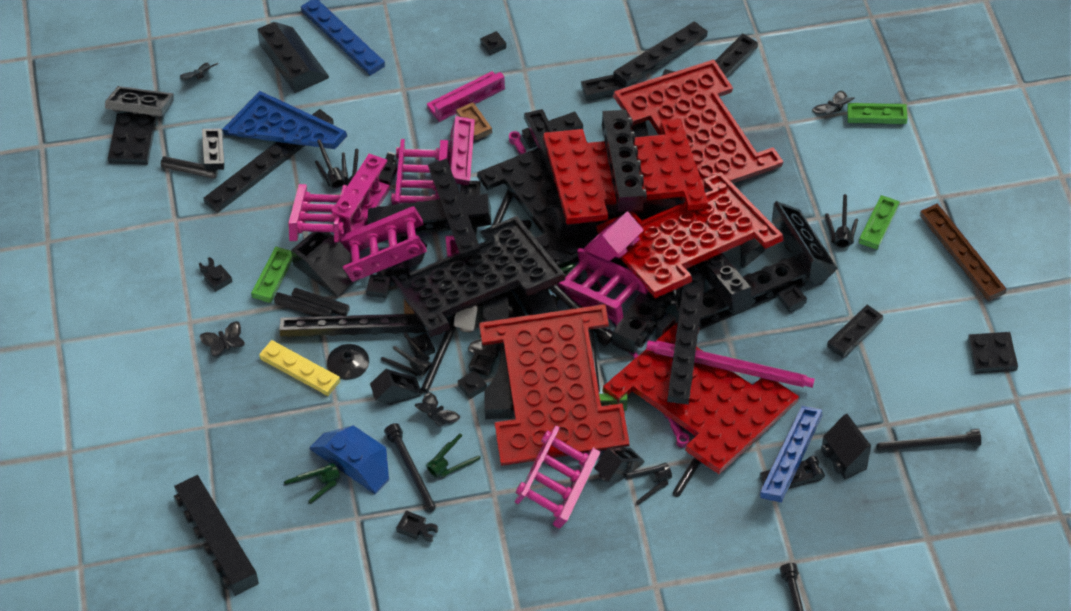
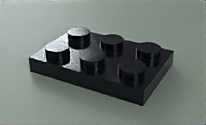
[105,86,174,117]
[108,113,157,165]

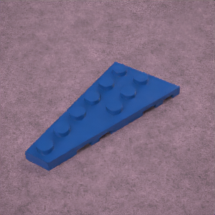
[222,91,347,149]

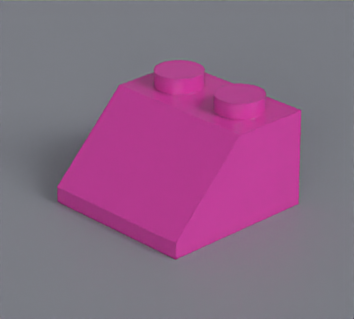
[584,211,643,261]

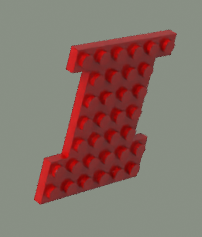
[613,59,783,201]
[543,119,709,224]
[596,172,783,298]
[479,304,630,466]
[602,322,799,475]

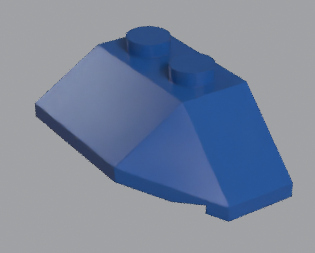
[310,425,389,494]

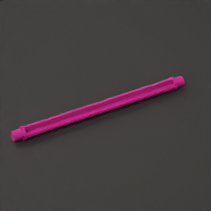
[646,340,815,388]

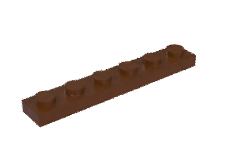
[920,203,1007,302]

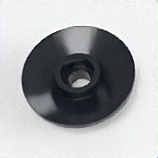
[327,344,369,380]

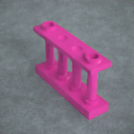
[391,139,449,205]
[331,153,390,244]
[288,184,347,242]
[340,206,427,282]
[552,248,648,323]
[515,426,600,529]

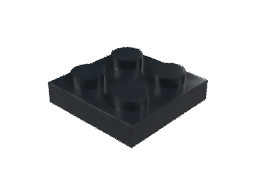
[968,332,1018,374]

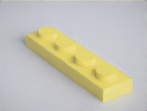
[259,340,340,396]

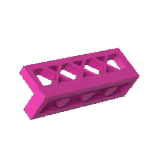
[427,71,505,122]
[448,116,475,186]

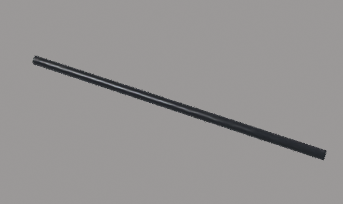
[421,189,513,393]

